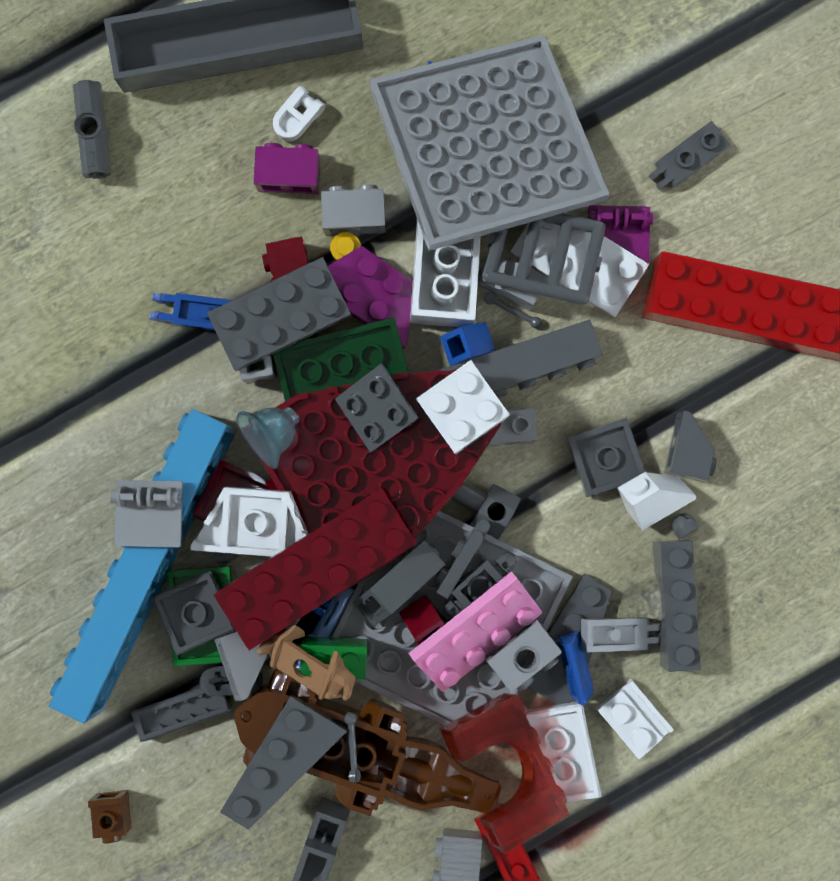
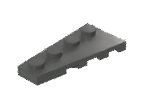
[220,694,348,830]

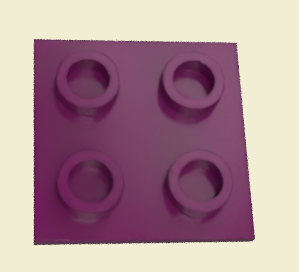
[588,205,653,268]

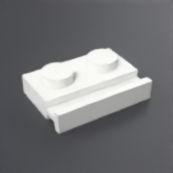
[596,679,673,759]

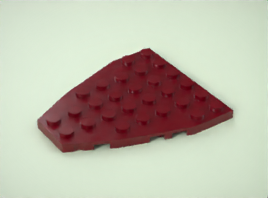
[242,369,502,594]

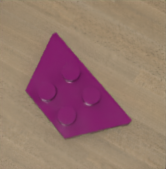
[327,246,413,349]

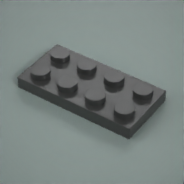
[207,257,351,372]

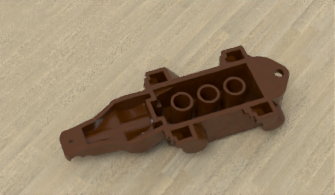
[234,669,501,816]

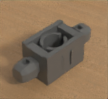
[442,553,517,621]

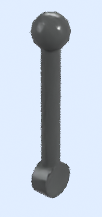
[484,291,542,329]
[344,712,361,783]

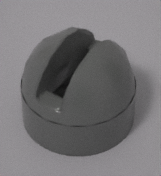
[672,513,700,540]

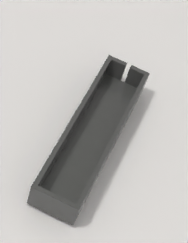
[104,0,363,93]

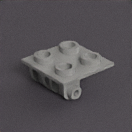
[110,480,183,547]

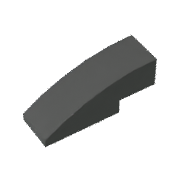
[292,797,350,881]

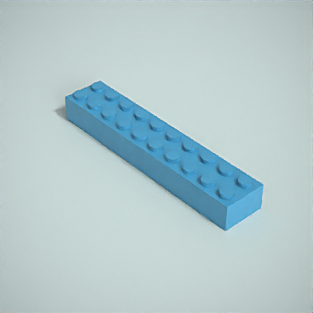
[48,409,238,724]

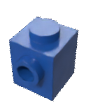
[440,322,496,366]

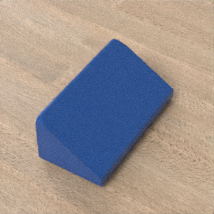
[557,631,594,706]

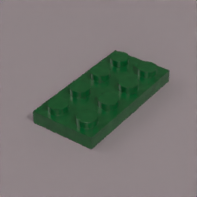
[273,317,408,401]

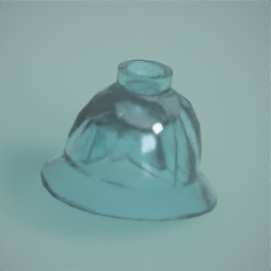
[237,407,299,469]

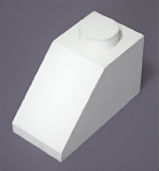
[618,472,697,531]

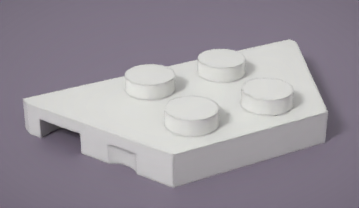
[191,487,308,557]

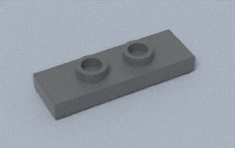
[131,679,233,742]

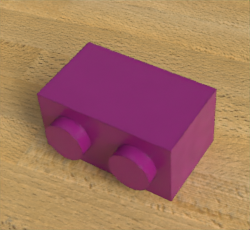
[254,143,321,194]

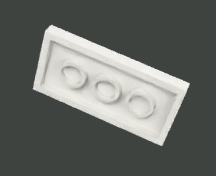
[510,212,649,318]

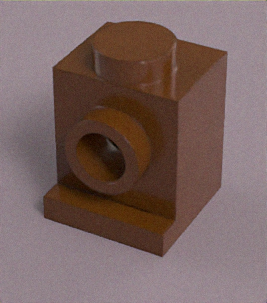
[88,790,132,844]

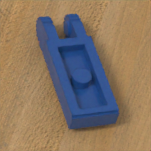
[149,293,232,331]

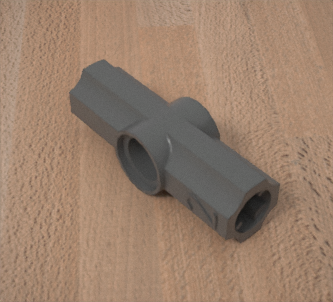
[73,79,111,179]

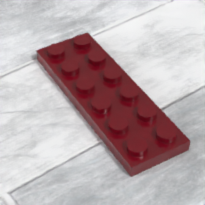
[213,487,417,651]

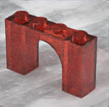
[439,693,570,854]

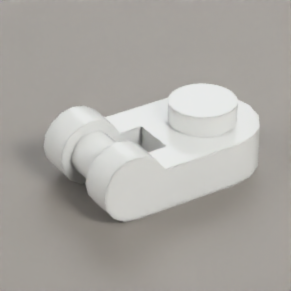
[273,85,326,142]

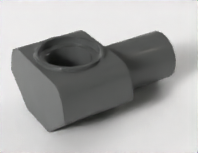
[450,482,521,540]

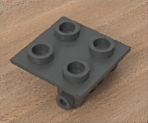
[335,363,418,453]

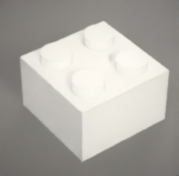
[416,360,510,454]

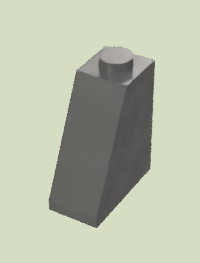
[353,540,446,626]

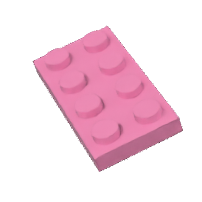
[409,571,543,692]

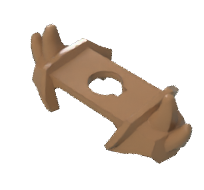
[257,625,355,701]

